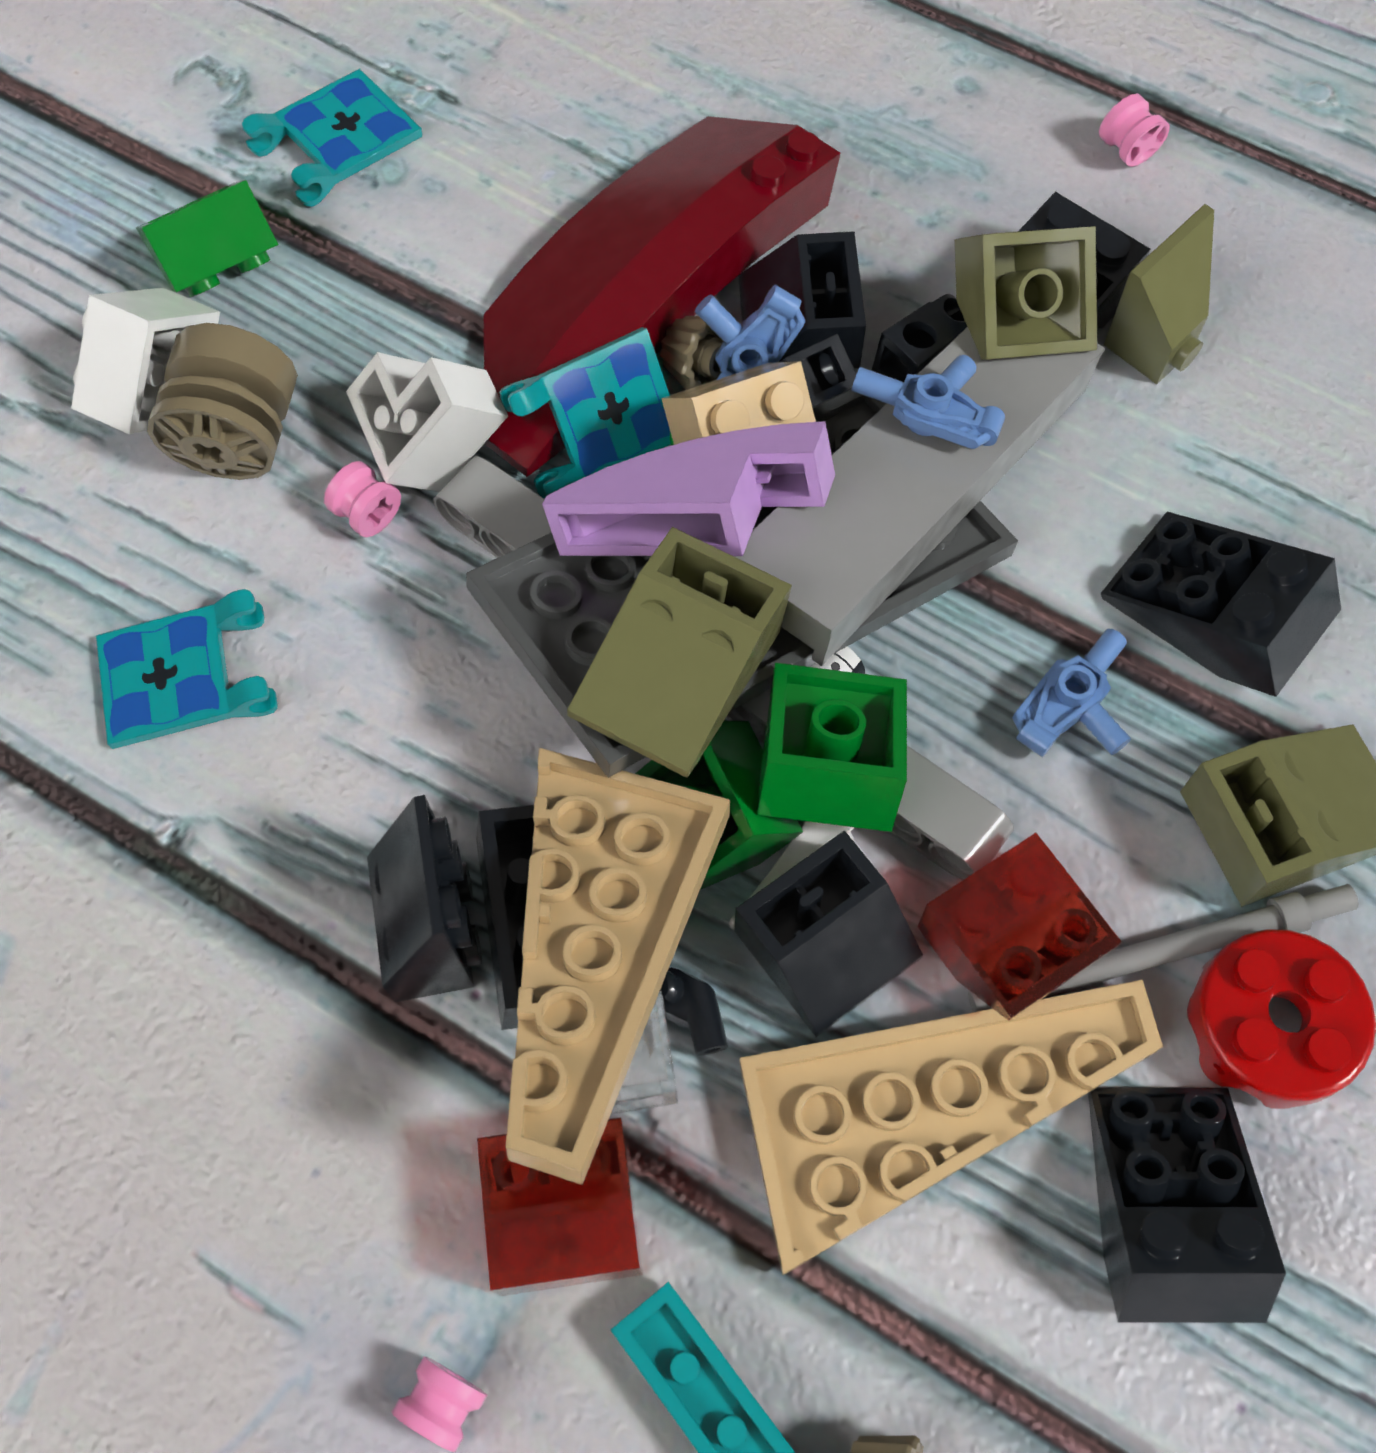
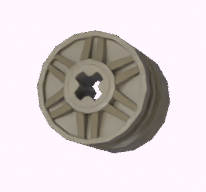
[147,323,298,480]

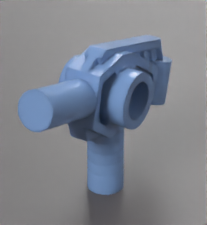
[695,284,805,380]
[851,355,1005,449]
[1012,629,1131,758]

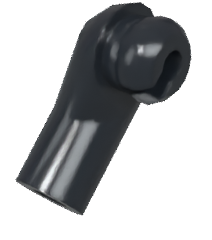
[654,967,729,1056]

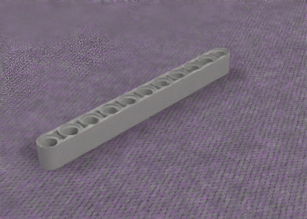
[433,456,1014,883]

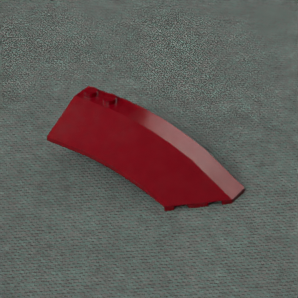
[483,116,841,477]

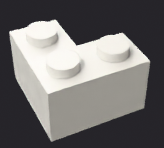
[71,288,220,434]
[346,352,508,492]

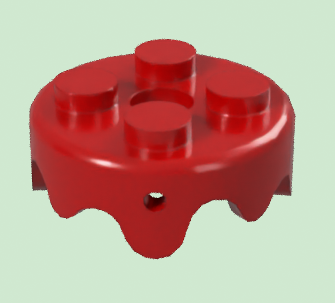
[1187,929,1376,1109]

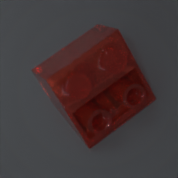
[917,833,1122,1021]
[477,1117,643,1296]

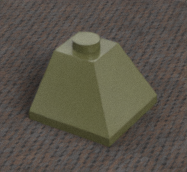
[1104,204,1214,384]
[954,226,1097,360]

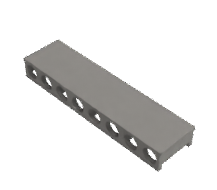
[734,327,1105,666]

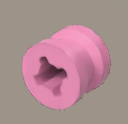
[1099,94,1170,167]
[324,461,401,537]
[391,1356,487,1452]

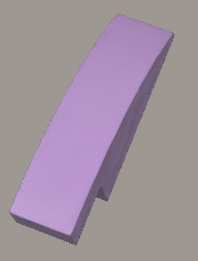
[542,421,835,556]

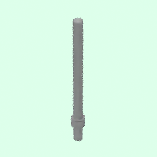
[968,884,1358,1012]

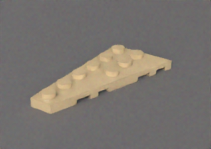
[506,748,730,1185]
[739,980,1163,1276]

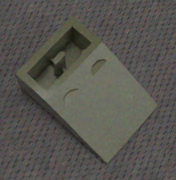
[567,527,792,778]
[1180,724,1376,907]

